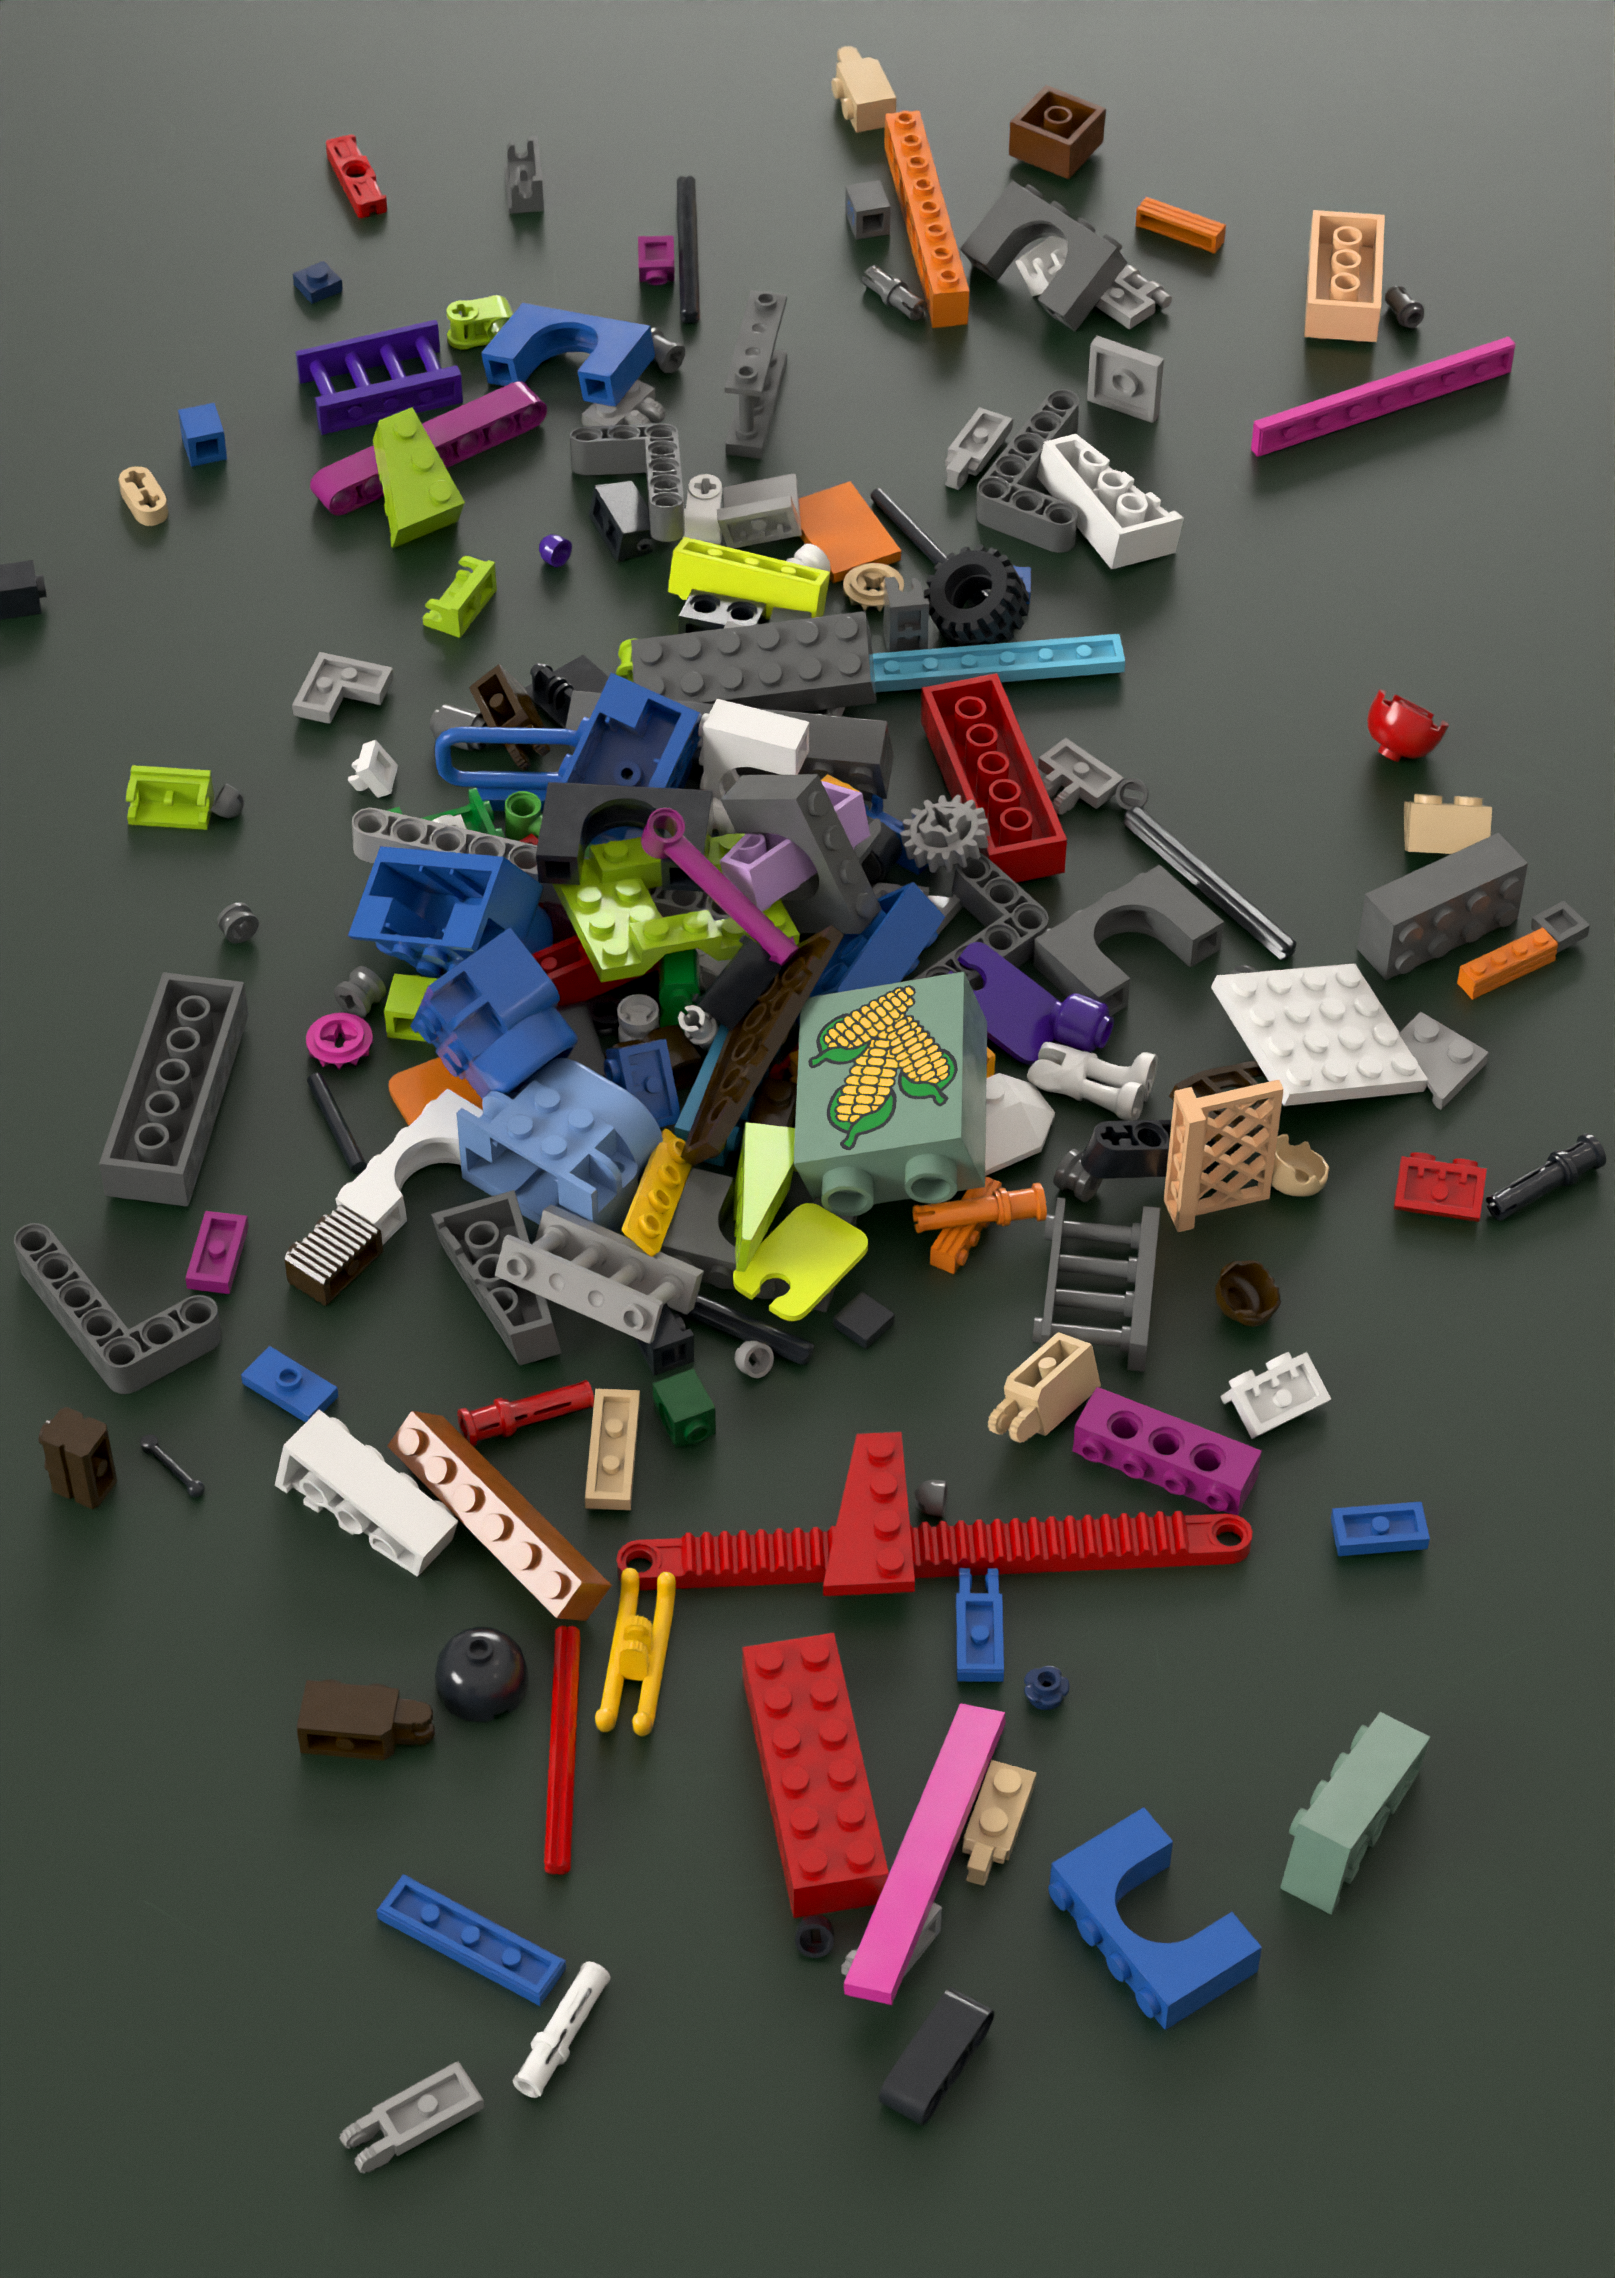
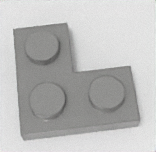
[292,652,394,724]

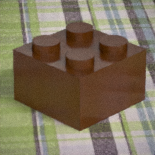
[1009,85,1106,179]

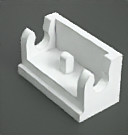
[1015,236,1068,297]

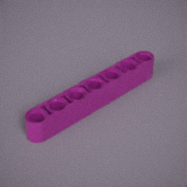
[310,381,547,516]

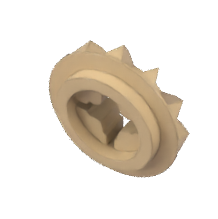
[843,563,904,612]

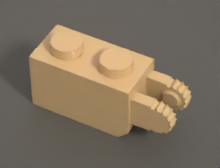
[832,46,896,133]
[987,1332,1101,1443]

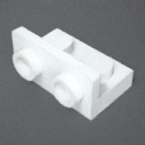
[1220,1352,1331,1439]

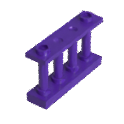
[295,320,463,435]

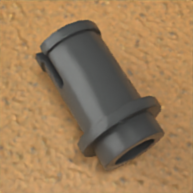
[1385,285,1424,328]

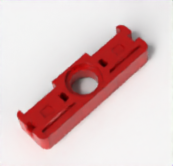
[326,134,387,218]

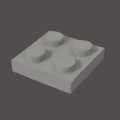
[1087,336,1164,423]

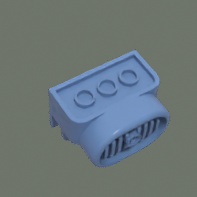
[456,1058,663,1234]

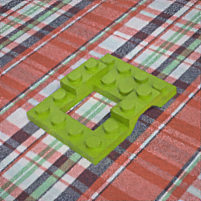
[552,833,800,983]

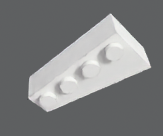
[1037,434,1184,569]
[275,1410,458,1577]

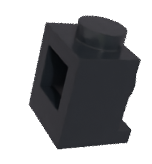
[633,1303,694,1376]

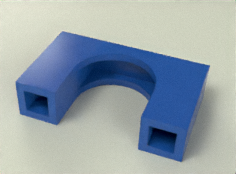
[481,303,655,407]
[1048,1807,1262,2030]

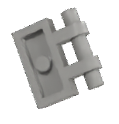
[1095,265,1172,329]

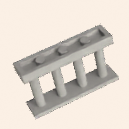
[495,1204,704,1344]

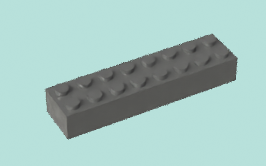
[565,691,894,801]

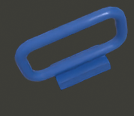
[434,727,579,812]

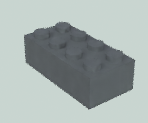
[1357,833,1528,981]

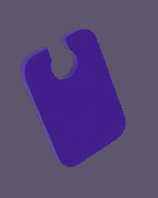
[947,942,1059,1065]

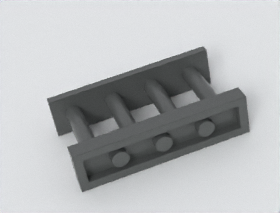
[725,290,787,459]
[1032,1198,1160,1372]

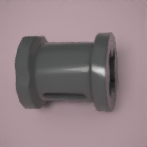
[651,328,686,373]

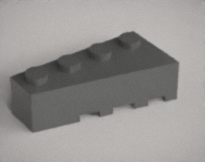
[431,1190,561,1366]

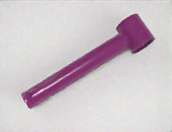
[641,808,799,966]

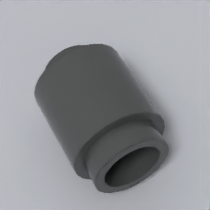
[430,703,488,751]

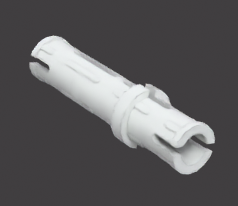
[513,1961,610,2098]

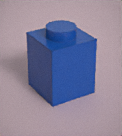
[178,403,227,467]

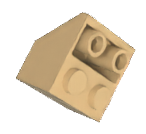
[1404,794,1492,854]

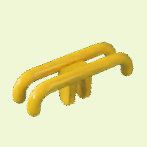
[595,1568,676,1736]

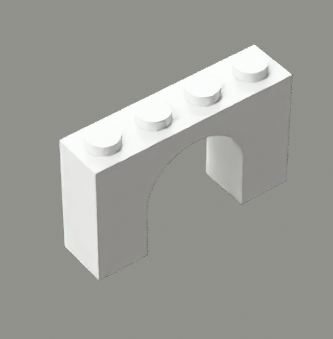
[698,699,809,800]

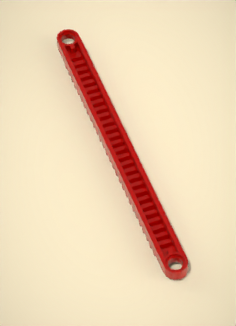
[616,1511,1253,1591]

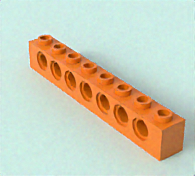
[885,110,969,328]

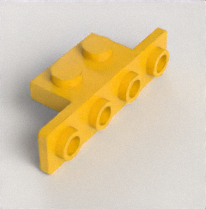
[622,1129,692,1257]

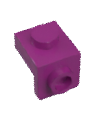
[638,235,675,285]

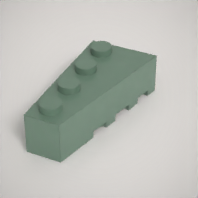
[1280,1712,1431,1915]

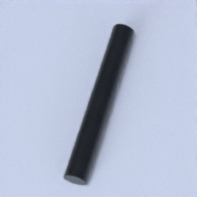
[307,1073,367,1174]

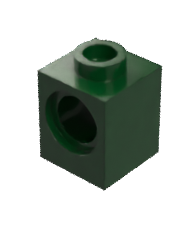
[653,1368,716,1449]

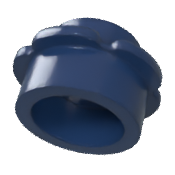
[1024,1666,1070,1710]

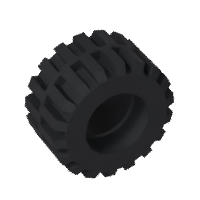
[924,545,1030,647]

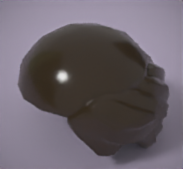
[1215,1260,1281,1327]

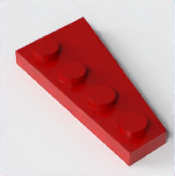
[823,1432,915,1596]

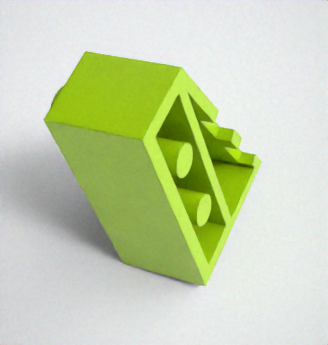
[373,407,465,548]

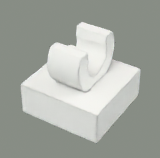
[348,740,398,798]

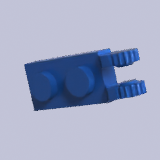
[956,1568,1004,1682]

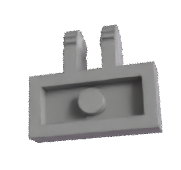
[582,380,666,427]
[1038,738,1124,815]

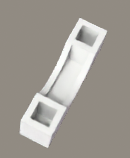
[336,1088,483,1245]

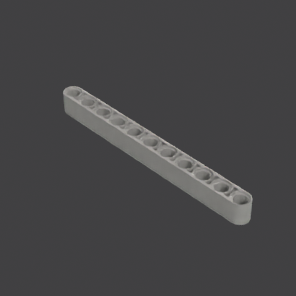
[352,808,731,921]

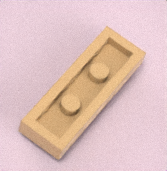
[585,1389,640,1510]

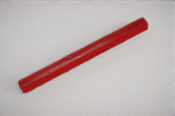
[544,1626,580,1875]

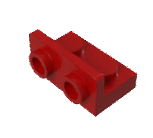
[1394,1152,1487,1222]

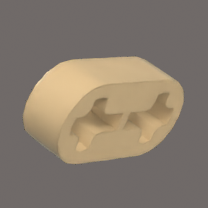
[119,466,169,526]

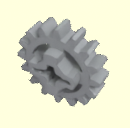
[901,795,990,872]

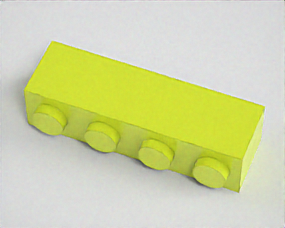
[668,537,830,619]

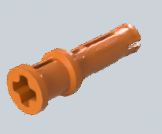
[913,1183,1047,1233]

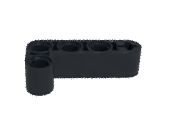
[1080,1120,1242,1179]

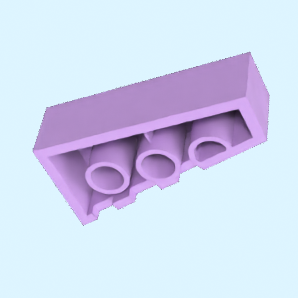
[720,781,870,911]

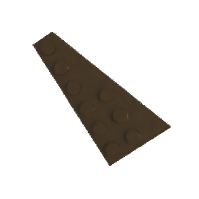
[680,925,844,1167]

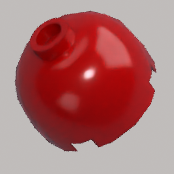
[1367,689,1449,762]

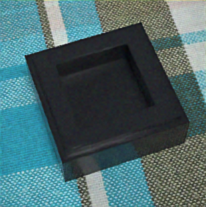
[833,1291,895,1349]

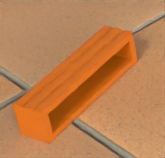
[1135,197,1226,254]
[1457,927,1558,1000]
[930,1177,1002,1274]

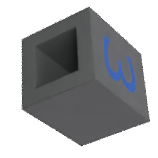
[845,180,891,240]

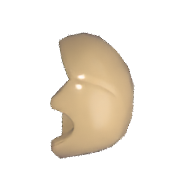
[1271,1134,1329,1197]

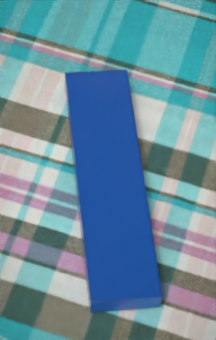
[377,1874,566,2006]

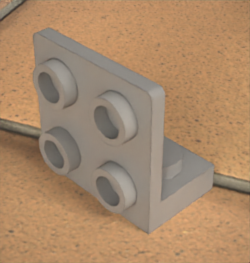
[717,474,802,549]

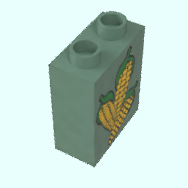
[794,972,987,1216]

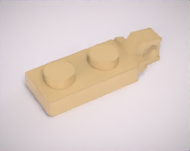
[962,1760,1037,1886]

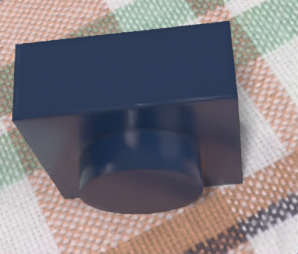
[293,261,343,304]

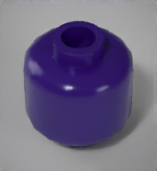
[1049,993,1114,1053]

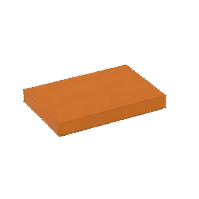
[799,481,901,584]

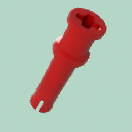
[457,1380,594,1447]

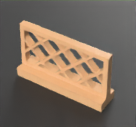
[1164,1080,1284,1232]

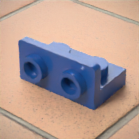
[603,1039,681,1127]

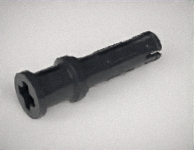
[1486,1133,1606,1221]

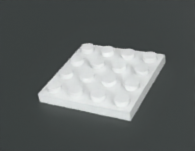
[1211,964,1428,1106]

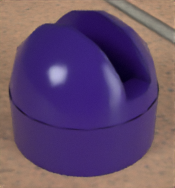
[539,534,572,568]

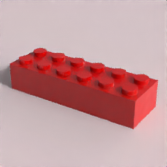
[921,673,1067,883]
[742,1633,889,1918]

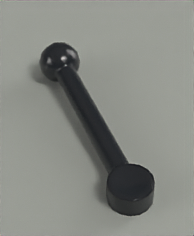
[140,1434,205,1497]

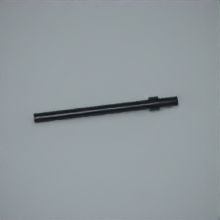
[871,488,989,608]

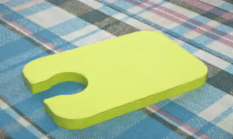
[733,1203,868,1321]

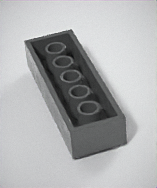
[631,611,877,712]
[99,972,249,1206]

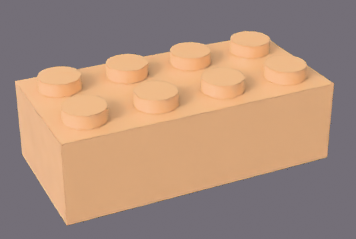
[1304,210,1385,342]

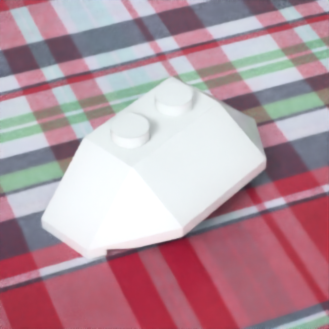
[985,1073,1055,1176]

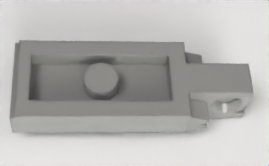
[945,407,1013,490]

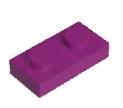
[185,1211,249,1294]

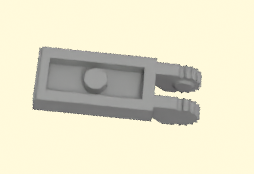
[339,2062,484,2173]

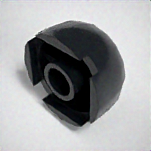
[435,1626,529,1723]

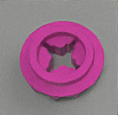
[306,1013,373,1070]

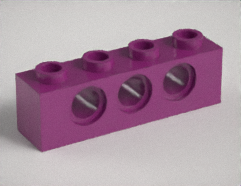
[1073,1387,1262,1515]

